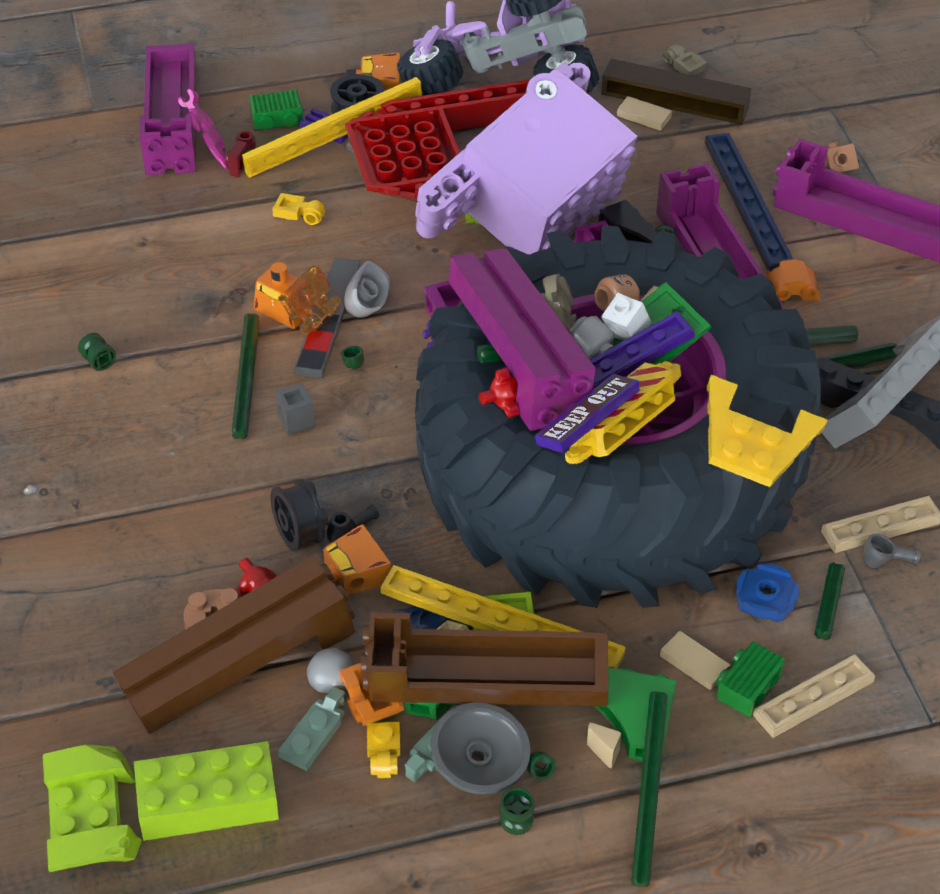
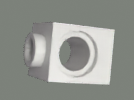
[601,293,652,341]

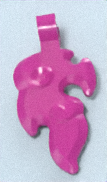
[178,89,228,169]

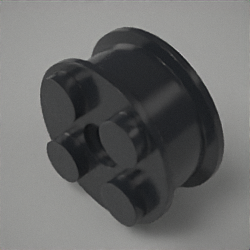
[330,74,384,114]
[270,479,329,551]

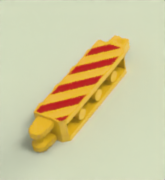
[565,361,681,464]

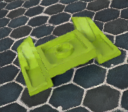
[43,744,142,872]

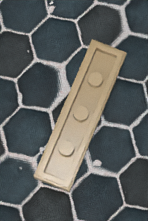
[821,496,940,553]
[753,654,875,738]

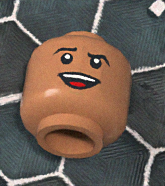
[594,274,640,312]

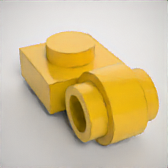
[272,193,325,225]
[367,722,401,778]

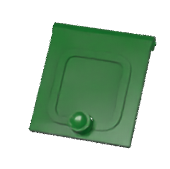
[612,282,712,365]

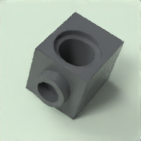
[276,383,315,434]

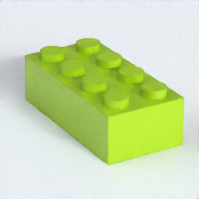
[134,741,279,841]

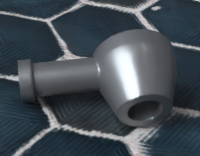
[863,534,921,568]

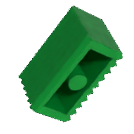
[249,89,303,131]
[715,641,785,718]

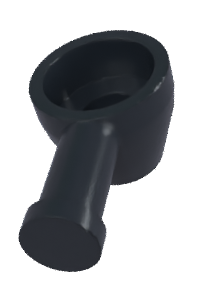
[326,504,379,543]

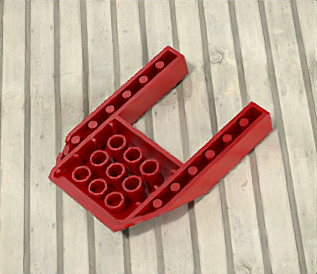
[345,79,531,202]

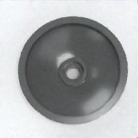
[431,702,531,794]

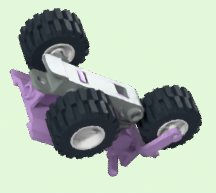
[397,0,600,96]

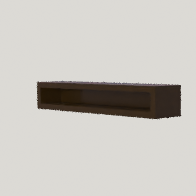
[601,59,752,125]

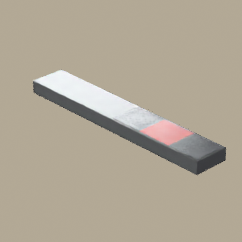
[295,258,361,378]

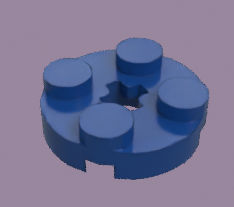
[736,563,799,622]

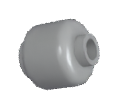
[569,316,615,360]

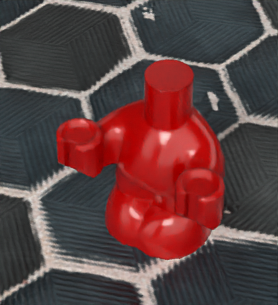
[478,367,520,418]
[234,558,277,598]

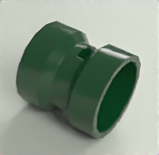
[78,333,116,371]
[500,788,535,835]

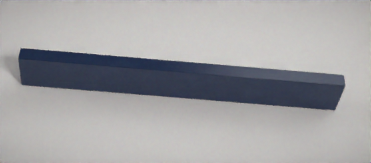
[705,133,794,272]

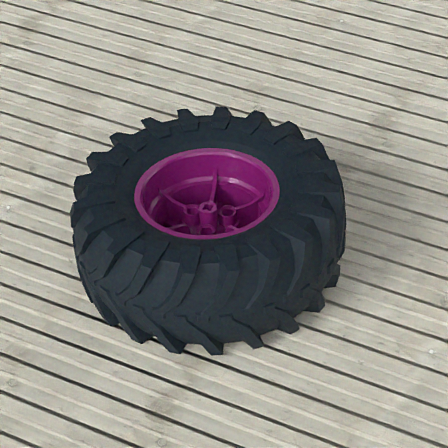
[415,226,821,608]

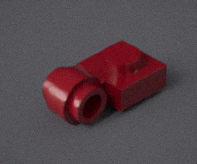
[226,131,256,177]

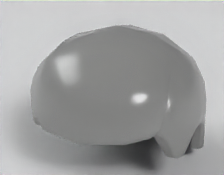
[306,648,355,693]

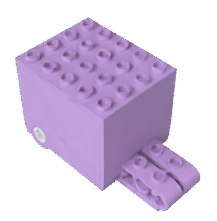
[415,62,638,255]

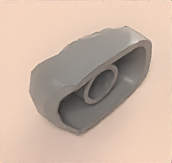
[344,261,390,318]

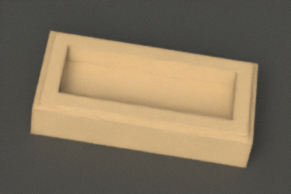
[617,96,672,131]
[660,631,730,690]

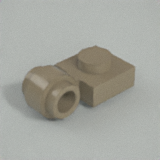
[663,44,708,76]

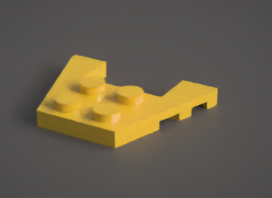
[707,375,828,487]

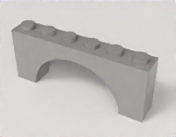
[821,315,940,448]

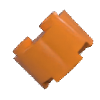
[765,259,820,301]
[339,663,404,726]

